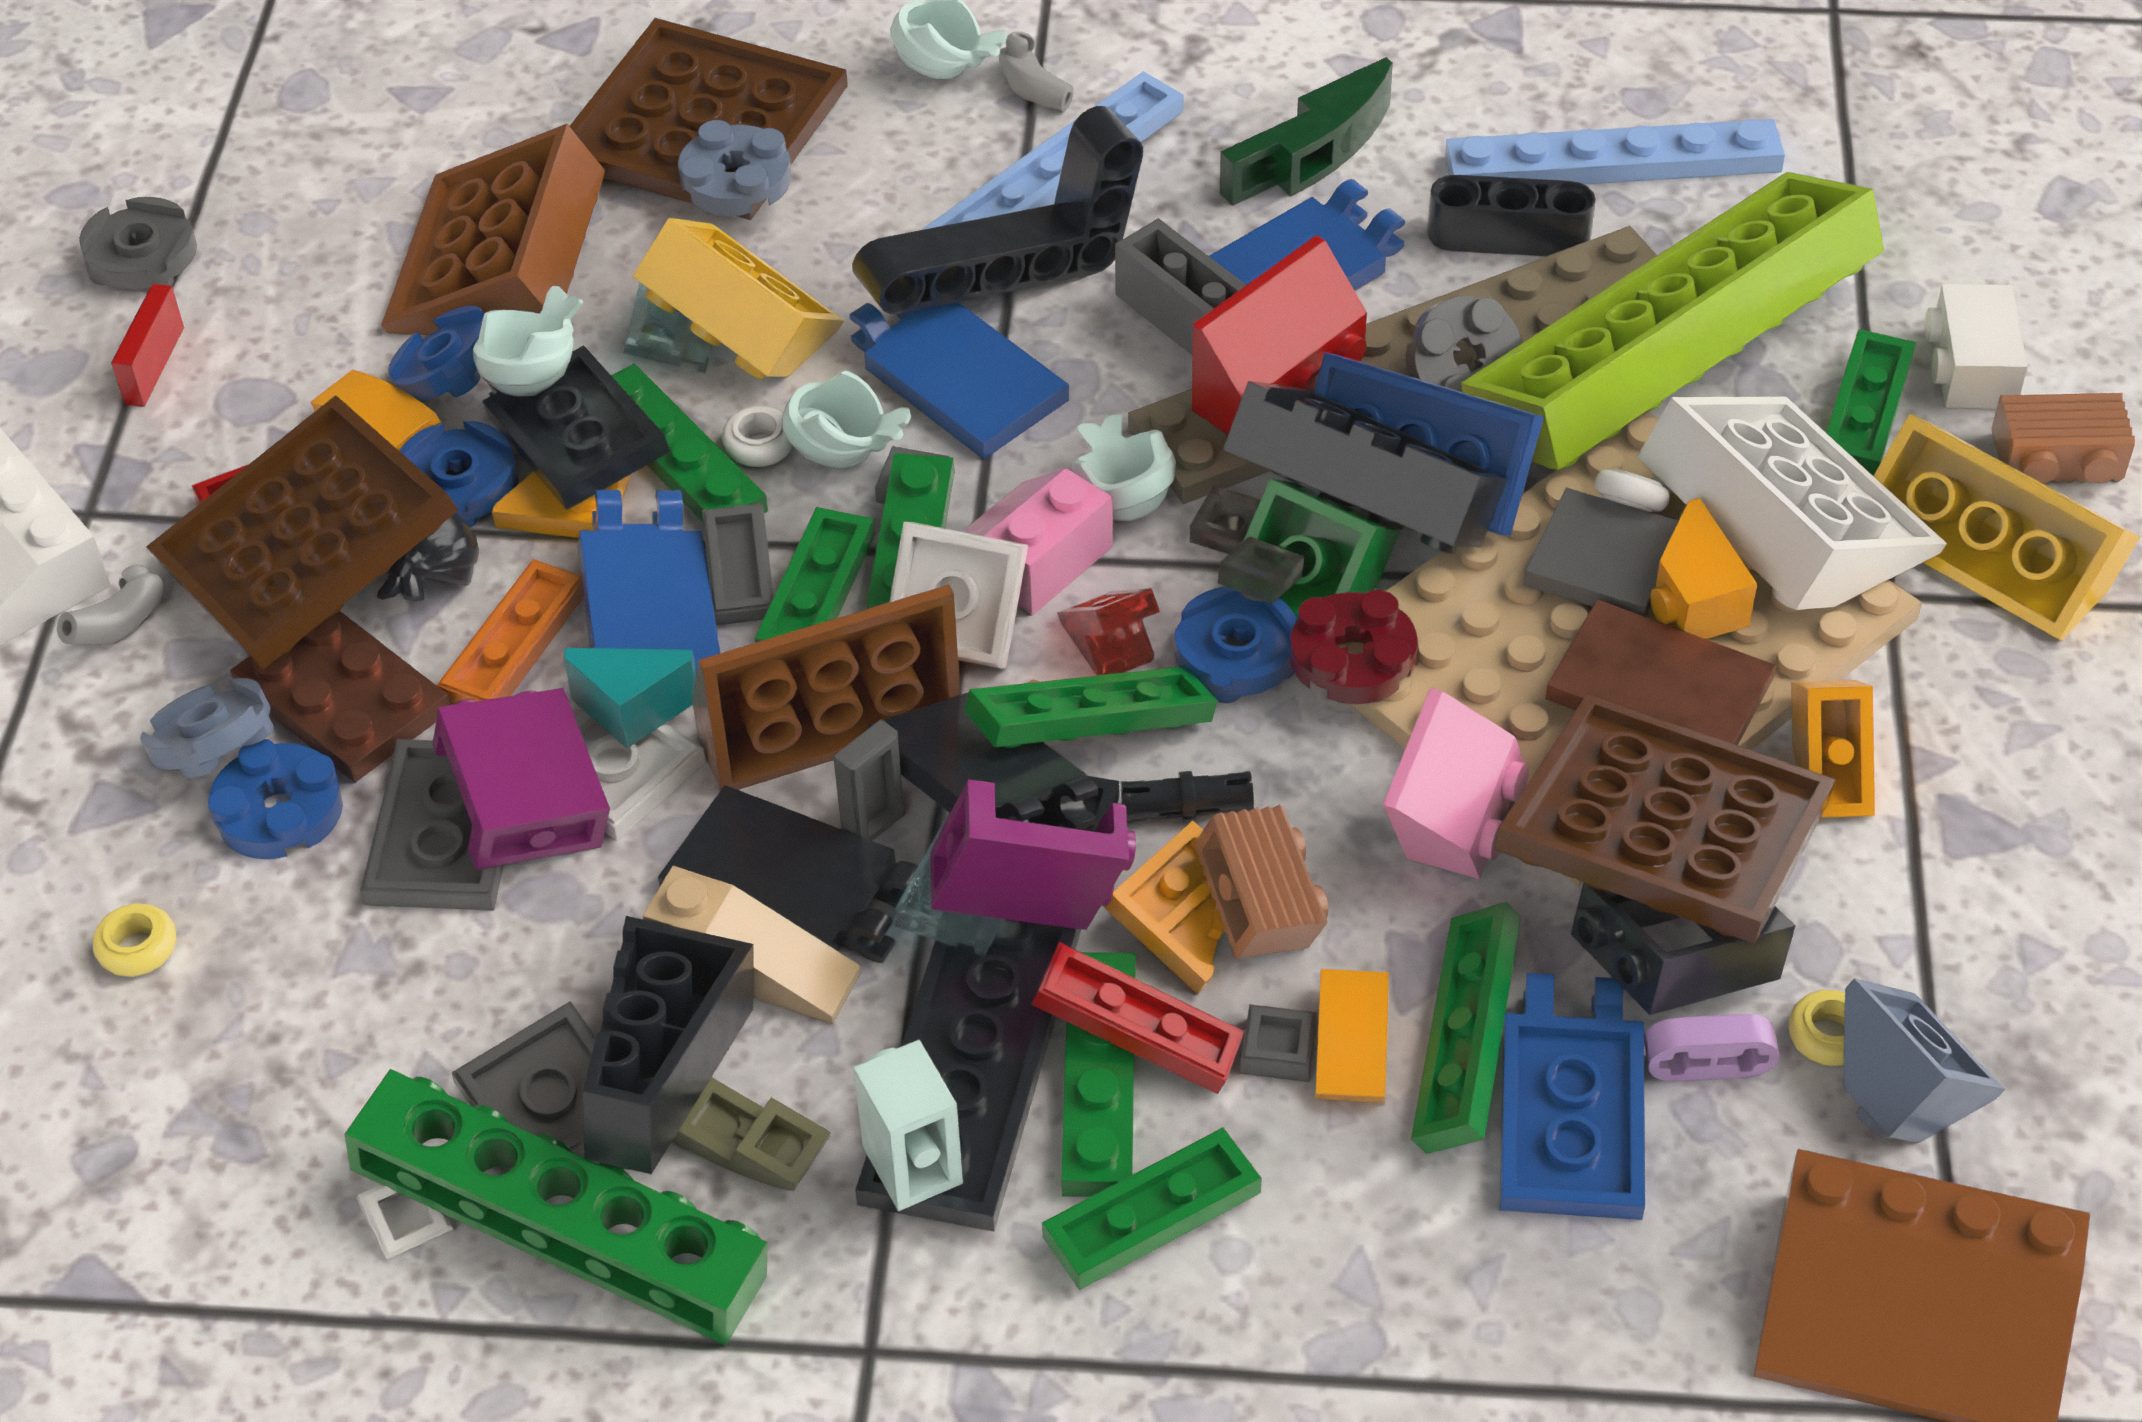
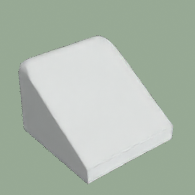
[356,1184,453,1260]

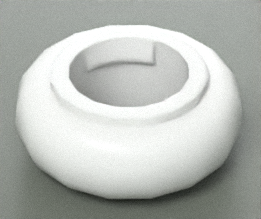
[722,406,793,467]
[1594,468,1670,513]

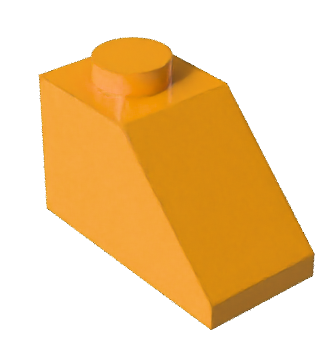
[1650,498,1757,639]
[1791,680,1875,818]

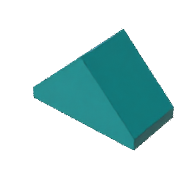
[564,648,696,748]

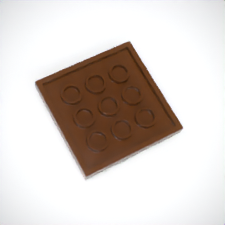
[570,18,848,220]
[146,395,459,670]
[1494,694,1836,944]

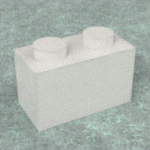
[1925,284,2028,409]

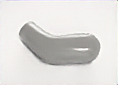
[999,32,1074,112]
[57,565,164,645]

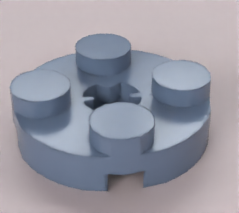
[678,120,792,216]
[140,678,274,779]

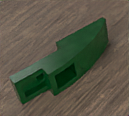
[1220,57,1393,206]

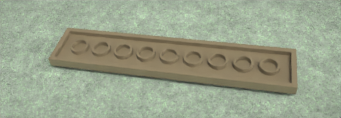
[1128,226,1657,505]

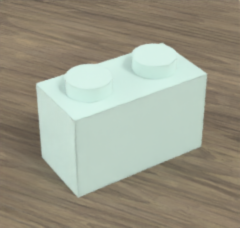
[853,1040,963,1211]

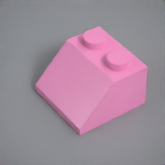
[962,468,1113,616]
[1383,688,1529,880]

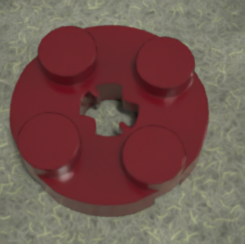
[1290,590,1418,704]

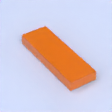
[437,559,584,705]

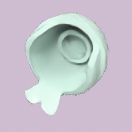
[890,0,1007,80]
[473,286,583,396]
[782,371,911,469]
[1070,414,1176,521]

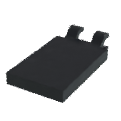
[482,345,671,510]
[867,692,1098,830]
[658,785,927,963]

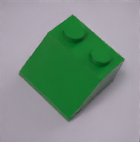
[1224,478,1401,619]

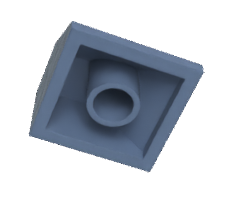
[1843,978,2005,1143]

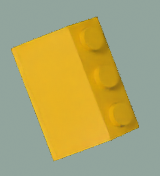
[632,218,845,380]

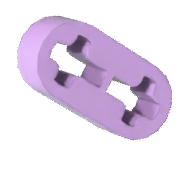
[1644,1014,1780,1081]

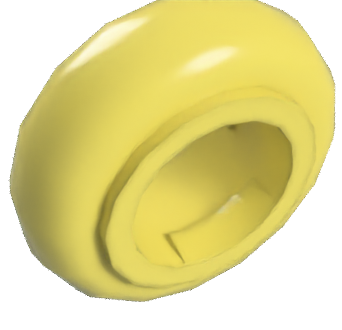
[92,903,177,977]
[1788,990,1845,1067]

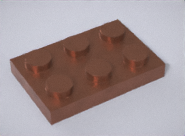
[230,611,450,783]

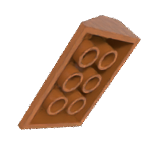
[381,124,605,335]
[692,585,961,791]
[1753,1149,2090,1422]

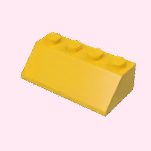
[1873,413,2140,640]

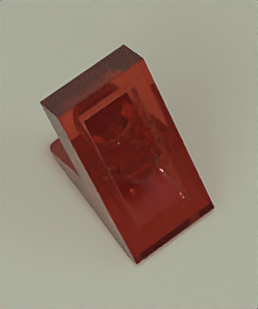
[1057,588,1160,676]

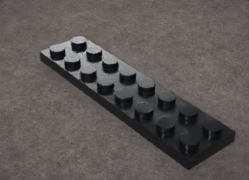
[855,775,1120,1232]

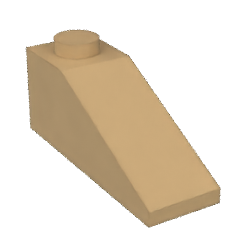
[643,866,861,1024]

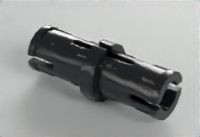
[1120,771,1254,823]

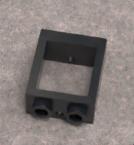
[1571,883,1796,1015]

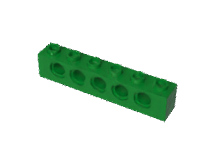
[344,1069,768,1346]

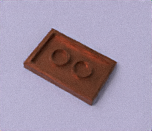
[1545,599,1776,746]

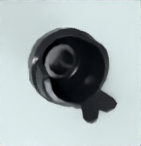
[377,512,479,602]

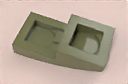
[673,1077,831,1191]

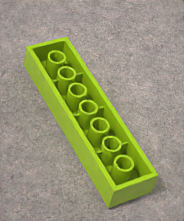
[1461,172,1884,470]

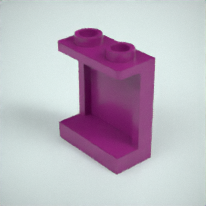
[432,688,610,870]
[930,779,1136,930]

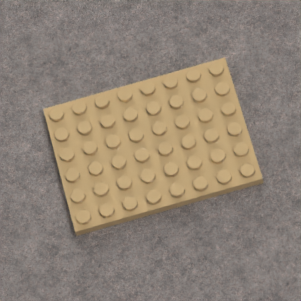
[1340,412,1922,886]

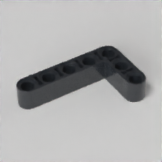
[852,106,1143,315]

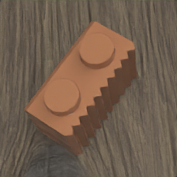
[1991,393,2135,484]
[1195,804,1329,959]

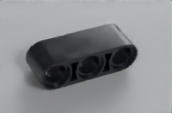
[1427,175,1596,257]

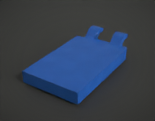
[1209,179,1405,291]
[849,302,1069,460]
[577,490,720,672]
[1500,973,1645,1220]

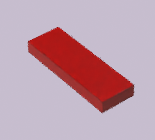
[1031,942,1244,1094]

